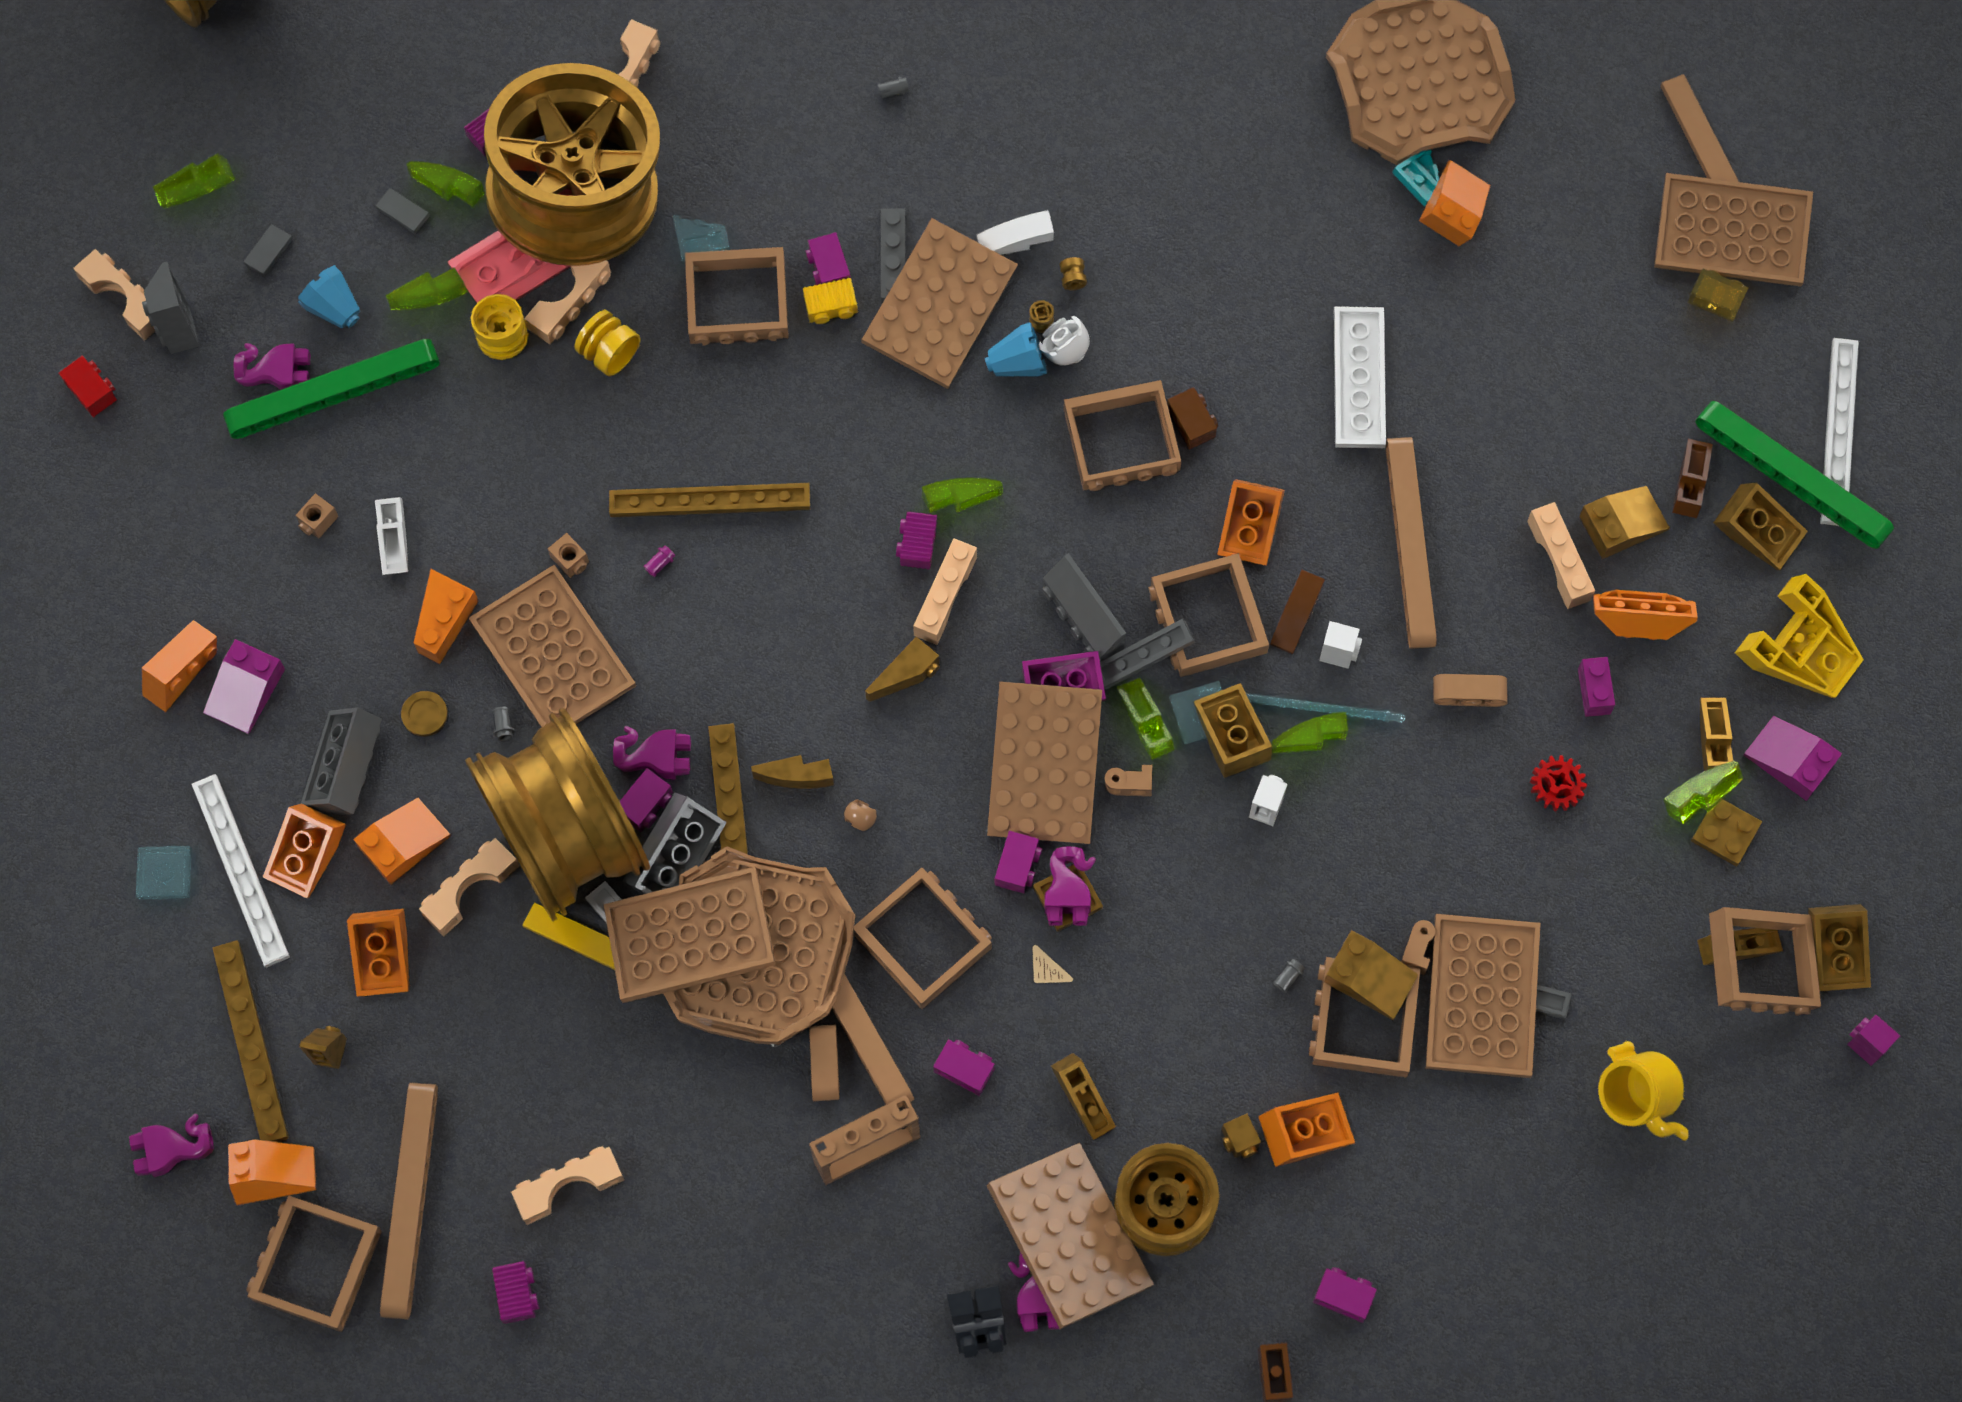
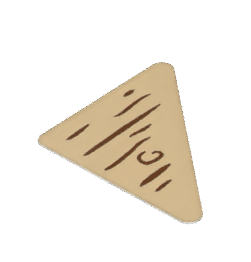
[1033,945,1073,983]

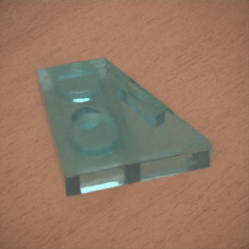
[672,215,730,261]

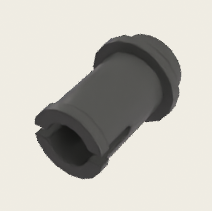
[878,76,909,99]
[493,707,514,741]
[1273,959,1305,993]

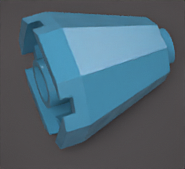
[298,265,360,328]
[985,322,1047,376]

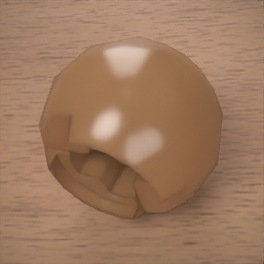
[844,799,877,831]

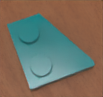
[1393,149,1439,207]

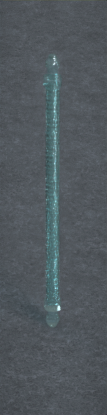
[1197,687,1405,723]

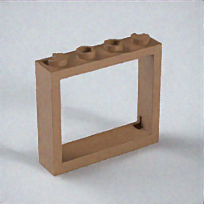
[685,247,789,346]
[1064,380,1181,491]
[1148,553,1269,677]
[853,868,992,1010]
[1709,907,1821,1016]
[1309,957,1420,1078]
[809,1095,920,1185]
[247,1196,382,1332]

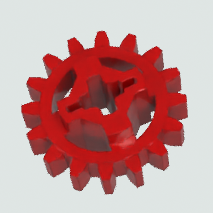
[1530,755,1587,812]

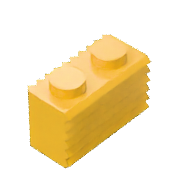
[803,278,858,324]

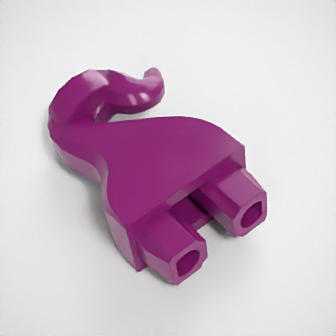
[234,343,311,390]
[613,726,691,779]
[1045,846,1096,926]
[129,1113,214,1177]
[1008,1252,1060,1332]

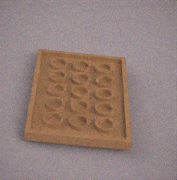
[1654,173,1813,286]
[861,218,1018,389]
[469,565,636,728]
[987,682,1102,844]
[603,867,776,1003]
[1425,914,1540,1078]
[987,1143,1154,1329]

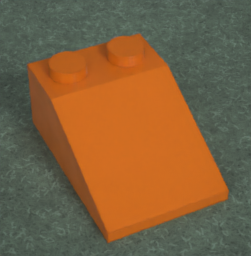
[1419,160,1490,246]
[1217,479,1285,565]
[354,798,451,885]
[263,804,346,898]
[347,909,409,996]
[1258,1093,1355,1167]
[228,1140,316,1205]

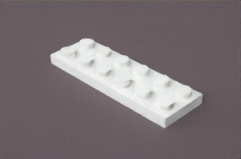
[1334,307,1386,448]

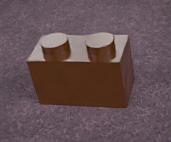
[1167,387,1218,450]
[1258,1343,1293,1402]

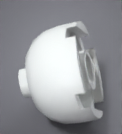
[1039,316,1090,365]

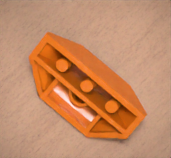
[1593,590,1698,640]

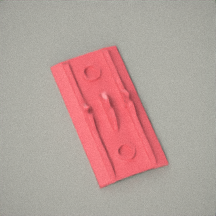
[448,189,573,303]

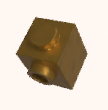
[1222,1114,1261,1158]

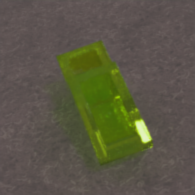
[153,153,235,208]
[406,161,485,207]
[385,267,467,310]
[922,478,1003,513]
[1117,678,1175,760]
[1271,712,1348,754]
[1663,761,1743,824]

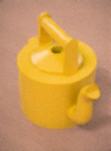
[1598,1041,1689,1141]

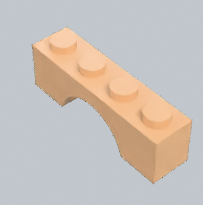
[618,20,660,87]
[73,249,155,341]
[524,261,611,345]
[1527,502,1595,609]
[914,538,977,645]
[419,838,520,937]
[511,1146,624,1225]

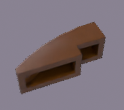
[1672,439,1713,518]
[1270,570,1325,654]

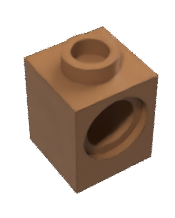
[296,493,339,538]
[548,533,589,578]

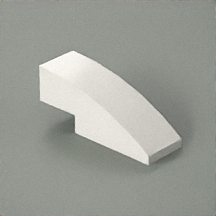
[977,210,1054,255]
[375,497,408,575]

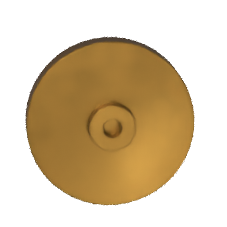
[401,691,448,737]

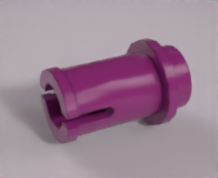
[643,546,675,578]

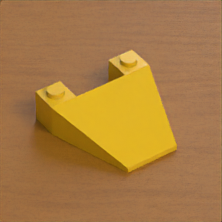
[1735,574,1864,698]

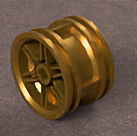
[1114,1143,1219,1256]

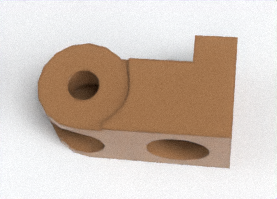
[1105,765,1152,796]
[1401,920,1435,975]

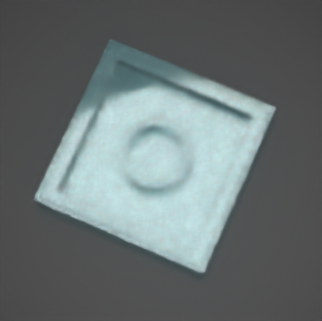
[1169,681,1222,744]
[136,846,192,899]

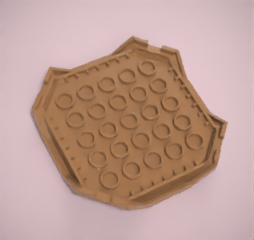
[1326,0,1515,165]
[663,846,855,1044]

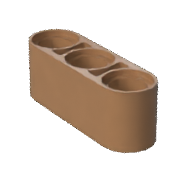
[1433,674,1508,707]
[809,1025,840,1101]

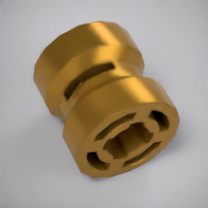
[1060,257,1087,290]
[1029,300,1054,333]

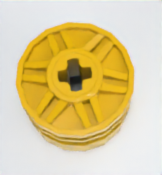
[471,294,528,360]
[574,310,641,376]

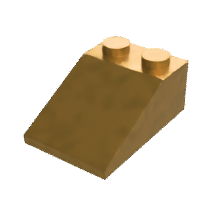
[1713,483,1808,570]
[1579,486,1670,559]
[1194,683,1272,778]
[1808,904,1871,991]
[1324,930,1418,1020]

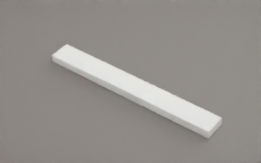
[1820,338,1858,526]
[192,774,290,968]

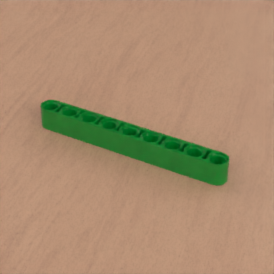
[223,339,440,439]
[1695,401,1894,549]

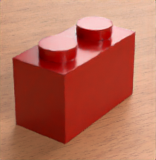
[59,355,117,417]

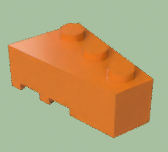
[414,569,478,664]
[142,620,217,712]

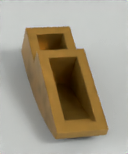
[1700,698,1734,778]
[751,755,834,789]

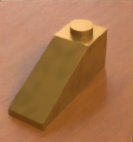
[865,637,940,702]
[1697,928,1783,965]
[299,1026,347,1069]
[1051,1053,1116,1140]

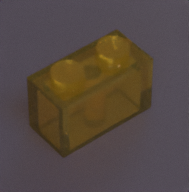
[1687,268,1748,322]

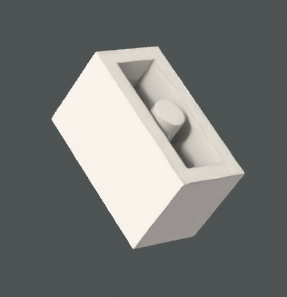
[1319,621,1362,669]
[1249,775,1287,826]

